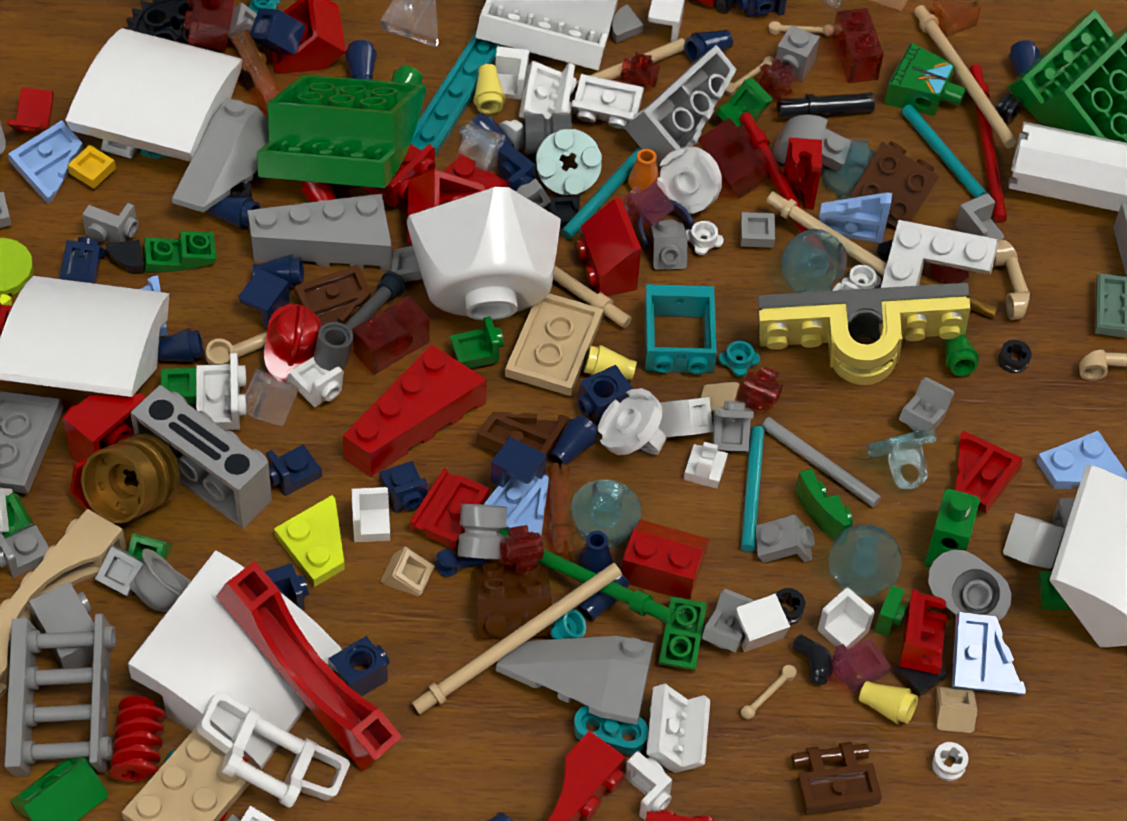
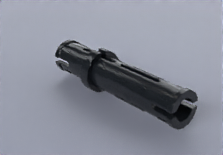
[776,92,875,119]

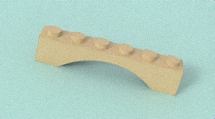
[0,509,126,699]

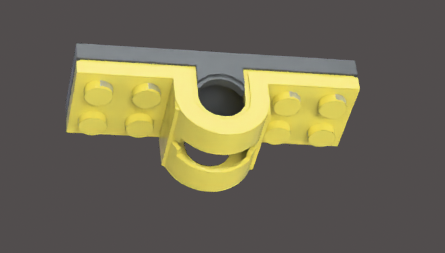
[758,283,970,385]

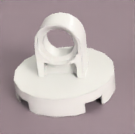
[657,146,722,214]
[598,388,667,455]

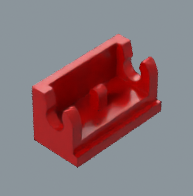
[783,137,822,210]
[899,589,947,675]

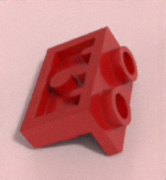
[363,144,436,208]

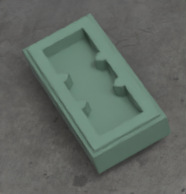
[1095,273,1127,338]

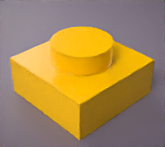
[67,145,116,189]

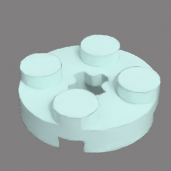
[536,129,602,195]

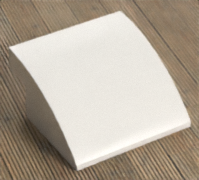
[475,0,618,70]
[65,28,244,162]
[0,276,169,397]
[1050,465,1127,648]
[128,550,342,770]

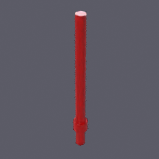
[969,64,1007,223]
[739,112,833,273]

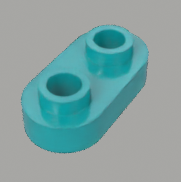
[574,705,649,755]

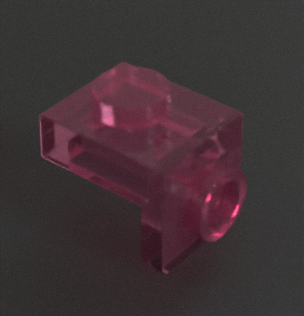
[623,182,674,227]
[832,638,891,692]

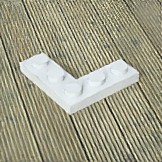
[881,220,999,288]

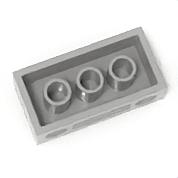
[130,385,272,529]

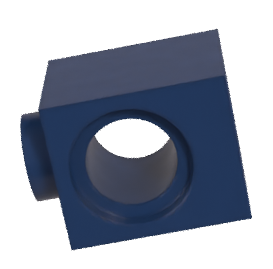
[577,364,633,426]
[328,636,390,696]

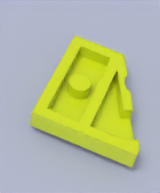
[274,495,345,587]

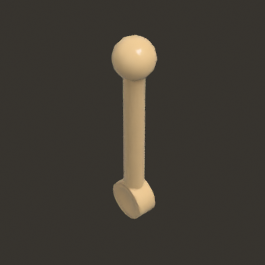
[769,21,834,37]
[724,56,775,96]
[741,665,797,720]

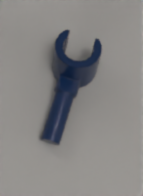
[435,549,488,577]

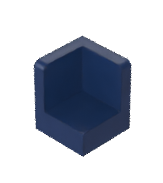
[248,9,305,55]
[239,269,290,328]
[491,437,547,488]

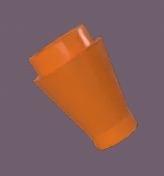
[628,148,660,196]

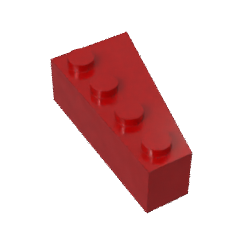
[342,344,487,477]

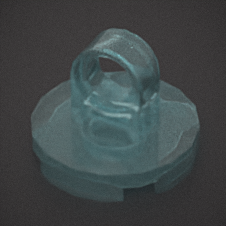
[821,139,875,200]
[781,229,847,293]
[866,427,938,490]
[570,480,641,547]
[829,525,901,596]

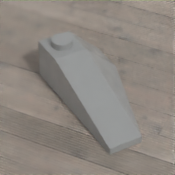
[172,98,269,212]
[496,636,654,725]

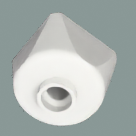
[406,187,561,320]

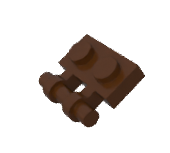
[791,742,882,814]

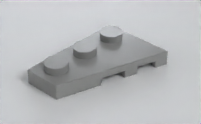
[0,392,64,494]

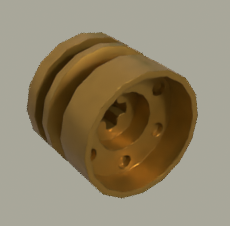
[81,433,180,523]

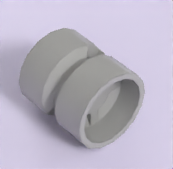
[458,504,507,559]

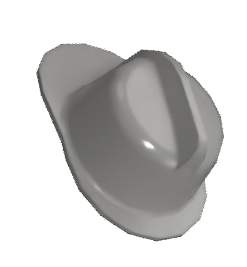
[130,549,191,612]
[928,550,1012,622]

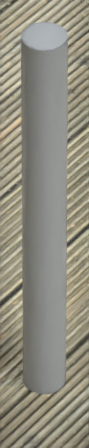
[762,417,881,508]

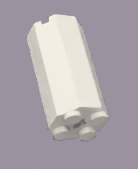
[1008,122,1127,211]

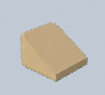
[701,382,740,420]
[380,546,434,597]
[936,687,977,733]

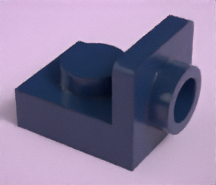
[498,143,535,191]
[59,237,106,284]
[266,444,322,496]
[379,461,428,513]
[265,563,309,610]

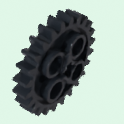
[124,0,229,54]

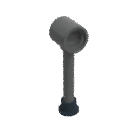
[314,271,406,371]

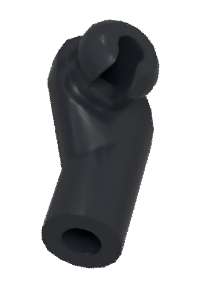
[792,634,833,686]

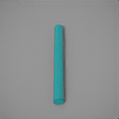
[901,105,987,198]
[560,148,641,240]
[741,426,765,552]

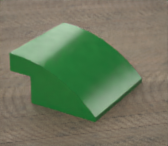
[1007,10,1127,143]
[257,74,426,188]

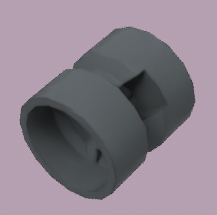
[524,113,572,156]

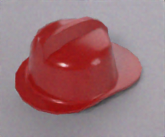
[264,304,322,384]

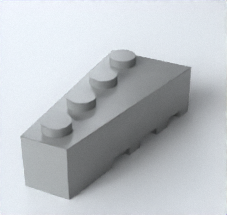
[624,45,737,170]
[247,194,392,271]

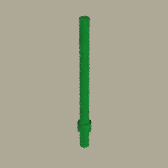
[500,529,676,625]

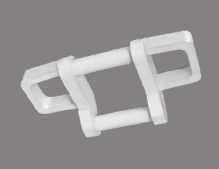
[197,691,350,808]

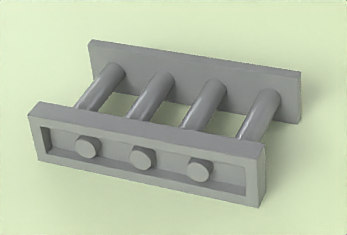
[5,614,116,777]

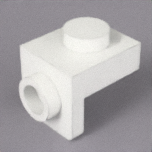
[288,357,344,407]
[625,751,672,820]

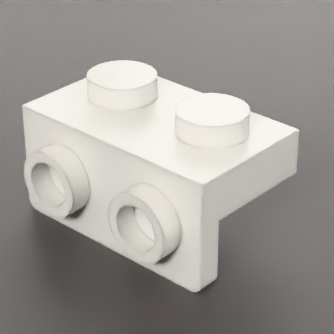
[519,61,577,119]
[571,74,644,129]
[196,353,247,430]
[647,684,710,773]

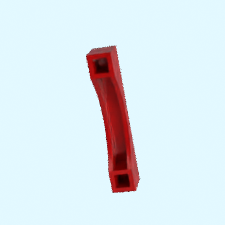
[216,561,403,772]
[547,730,626,821]

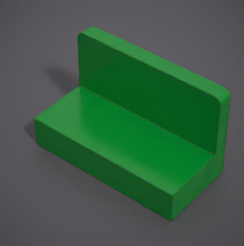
[10,757,109,821]

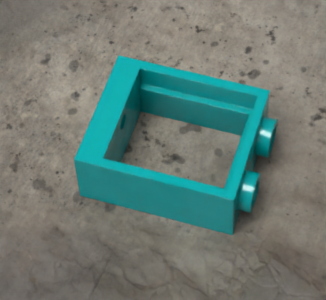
[644,284,717,374]

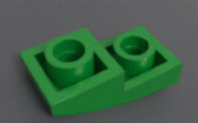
[143,231,216,272]
[795,468,853,544]
[659,596,707,671]

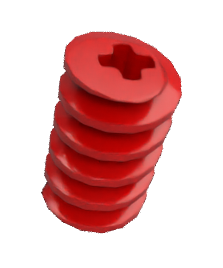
[109,695,166,783]

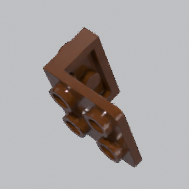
[850,141,939,228]
[475,560,552,639]

